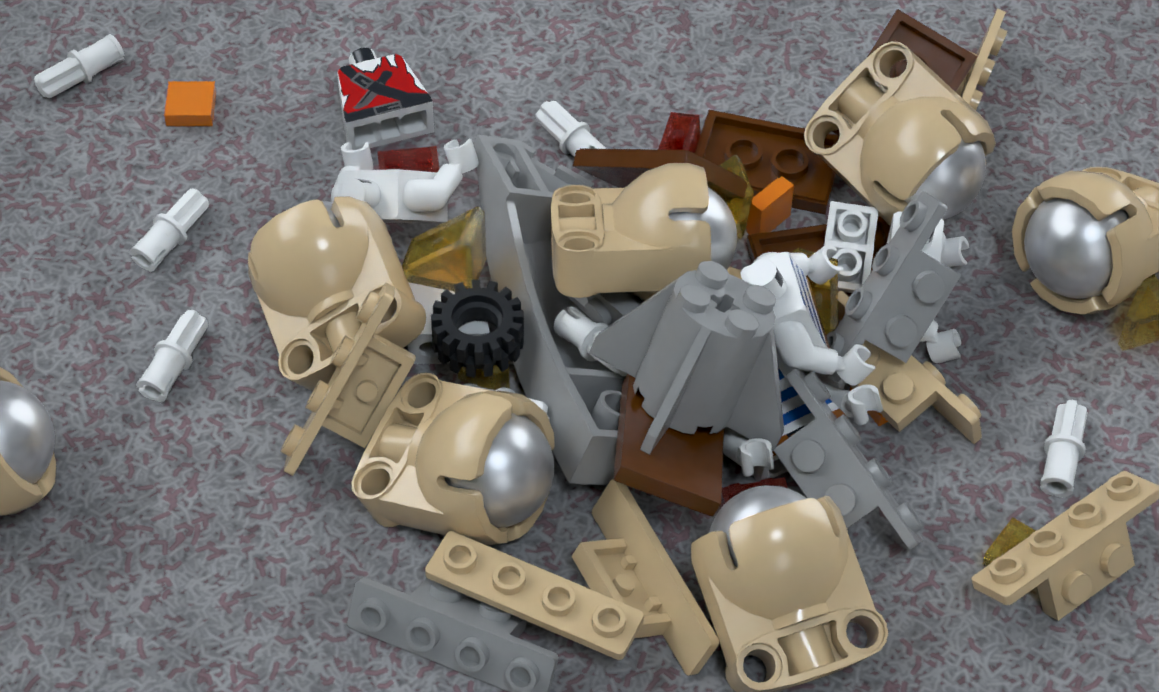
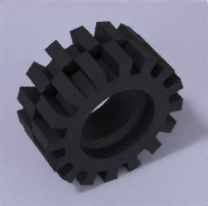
[431,279,524,377]

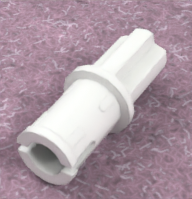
[34,34,124,98]
[535,101,607,178]
[129,188,209,272]
[554,306,627,376]
[136,310,208,402]
[1040,400,1088,498]

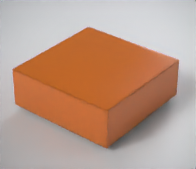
[164,81,216,126]
[746,176,794,235]

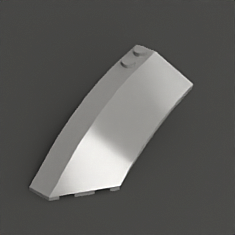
[474,135,626,485]

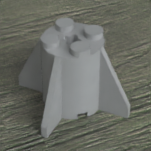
[589,261,784,454]

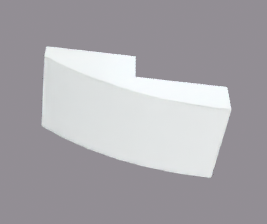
[818,201,879,293]

